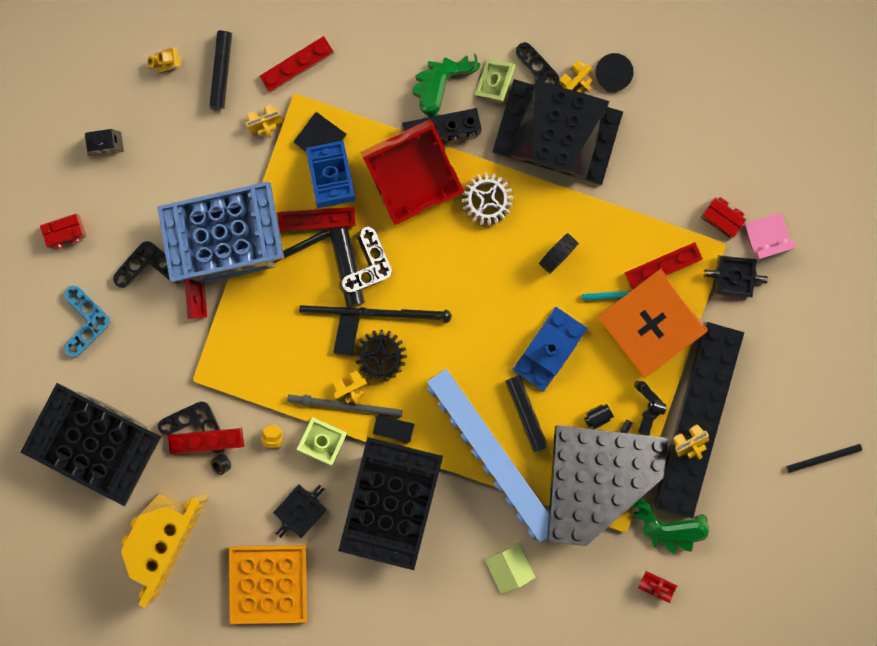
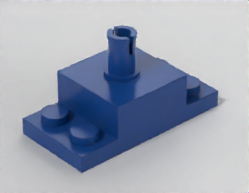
[306,140,356,209]
[512,307,588,392]

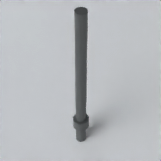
[287,394,402,417]

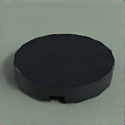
[596,53,634,91]

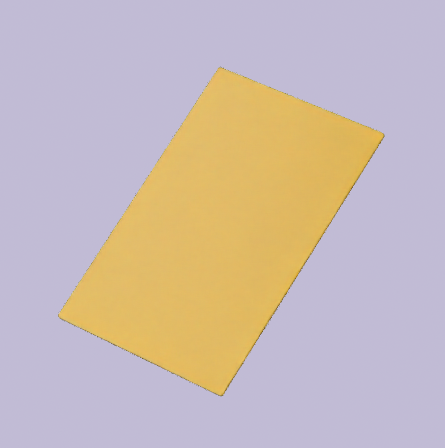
[193,94,726,532]

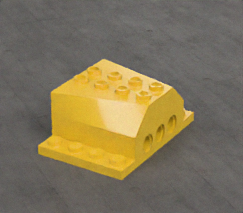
[121,493,209,608]

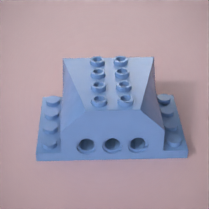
[157,181,284,284]

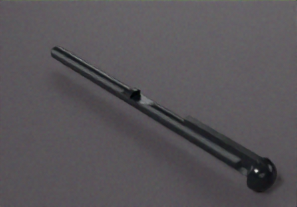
[299,305,452,324]

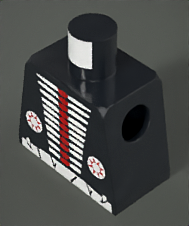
[85,129,124,156]

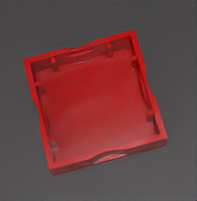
[360,119,464,225]

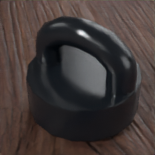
[211,454,231,475]

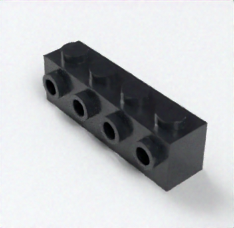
[401,108,482,144]

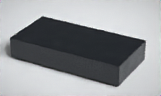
[333,315,360,356]
[373,415,414,442]

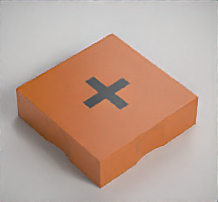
[598,268,708,378]

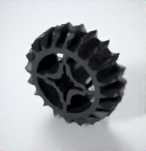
[355,330,407,382]

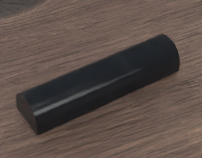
[209,30,233,110]
[329,228,365,307]
[505,375,548,452]

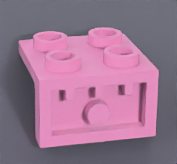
[745,213,796,260]

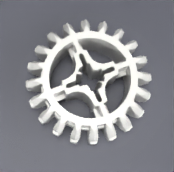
[462,173,514,225]

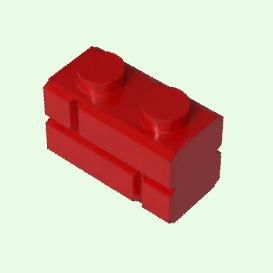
[700,197,747,239]
[40,214,86,250]

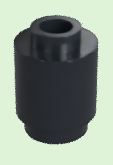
[584,404,614,429]

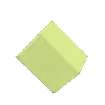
[475,59,516,105]
[296,417,347,467]
[485,543,536,594]

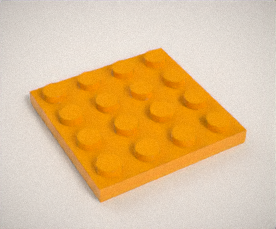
[229,545,307,624]

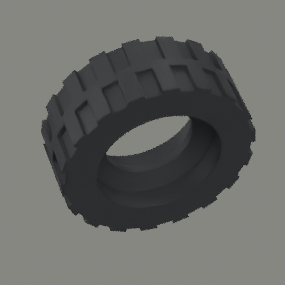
[539,233,579,274]

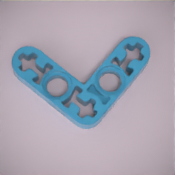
[64,286,110,357]

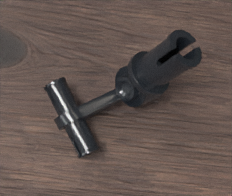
[634,381,666,436]

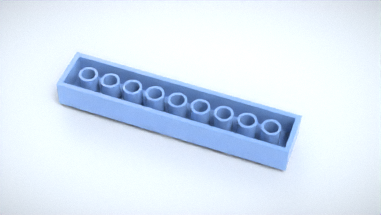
[426,369,549,542]

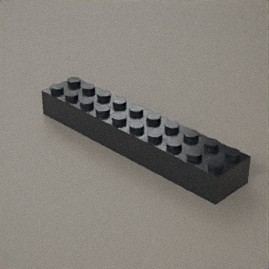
[653,322,745,518]

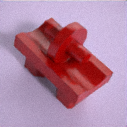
[638,571,677,603]

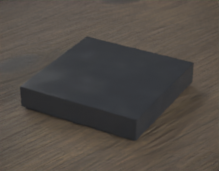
[293,112,347,152]

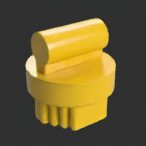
[261,425,283,448]

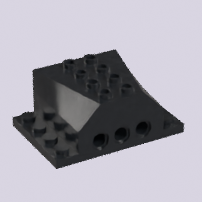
[492,79,623,185]
[20,383,162,507]
[338,437,443,571]

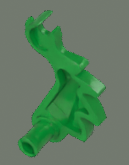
[412,53,481,118]
[630,500,709,554]

